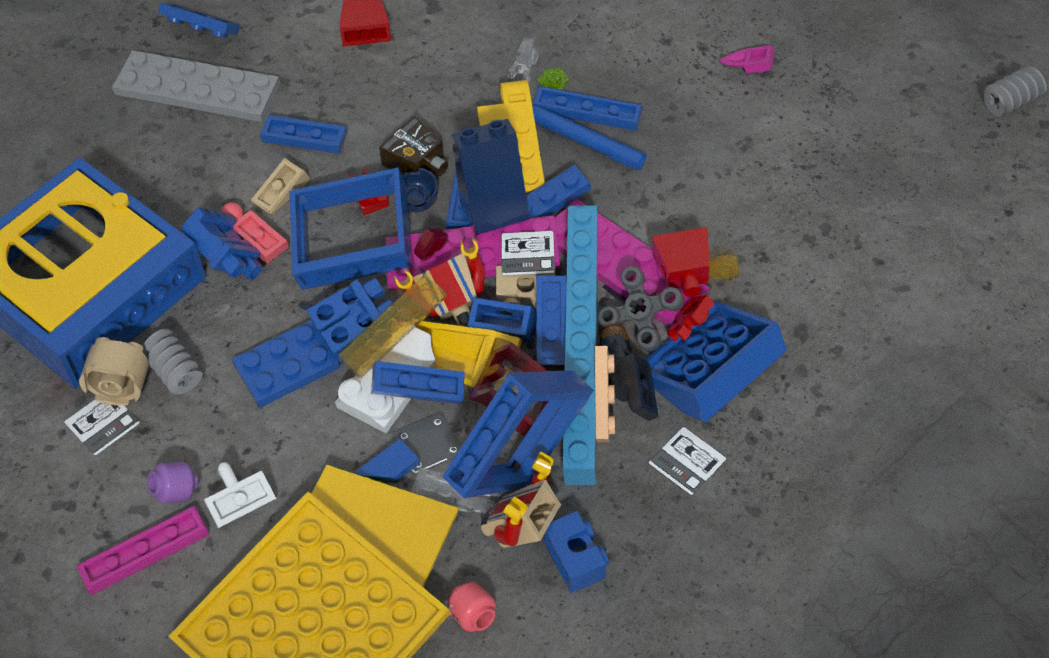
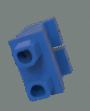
[180,207,263,280]
[306,278,399,364]

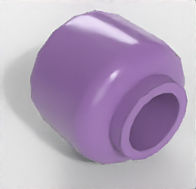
[148,461,198,503]

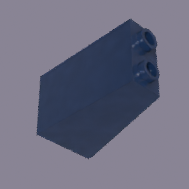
[451,119,530,235]

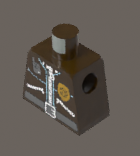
[379,116,448,176]

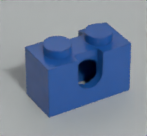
[468,298,537,344]
[543,511,609,593]

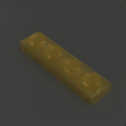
[339,274,447,379]

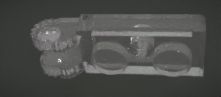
[412,467,503,514]

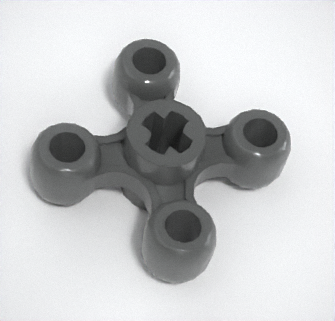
[598,266,685,352]

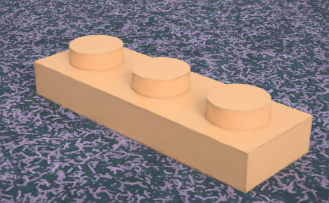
[595,346,615,442]

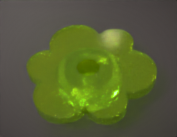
[538,68,569,90]

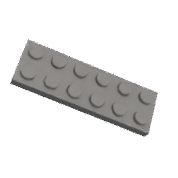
[112,50,280,122]

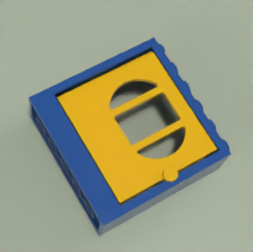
[0,157,206,389]

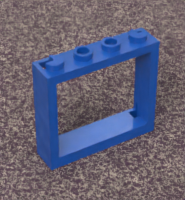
[290,168,413,290]
[442,370,594,498]

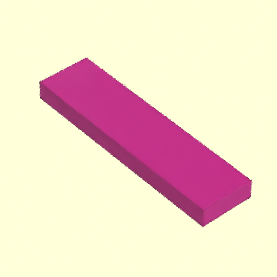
[76,506,209,595]

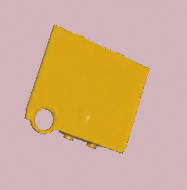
[311,465,459,587]

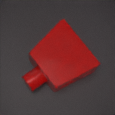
[339,0,391,47]
[652,227,710,297]

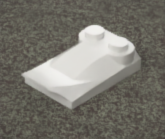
[335,322,437,433]

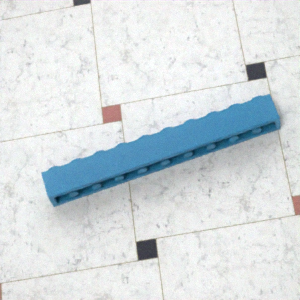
[563,205,598,485]

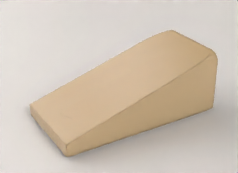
[250,158,310,215]

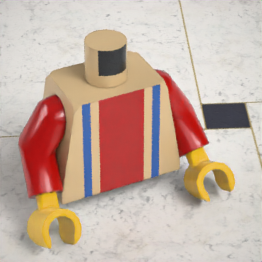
[393,237,486,327]
[481,452,561,548]

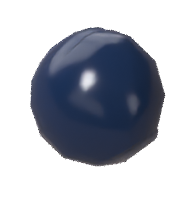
[403,168,438,213]

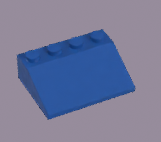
[645,301,787,423]

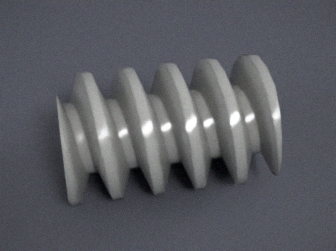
[983,66,1047,117]
[143,329,203,395]

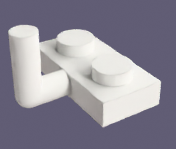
[204,462,276,529]

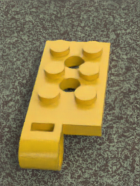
[477,80,545,195]

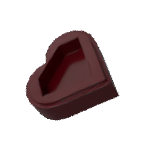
[414,228,448,261]

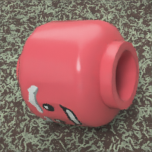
[447,582,496,632]

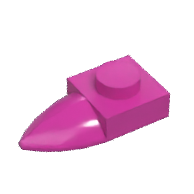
[720,45,775,73]

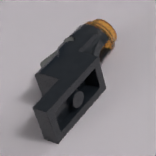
[599,326,659,421]

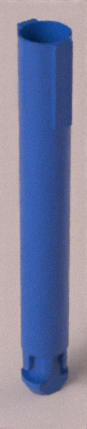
[532,104,647,170]

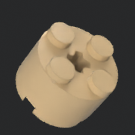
[79,337,149,406]

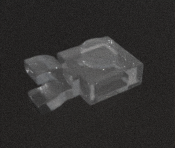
[508,35,539,82]

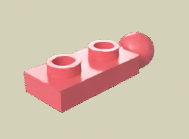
[221,202,289,264]

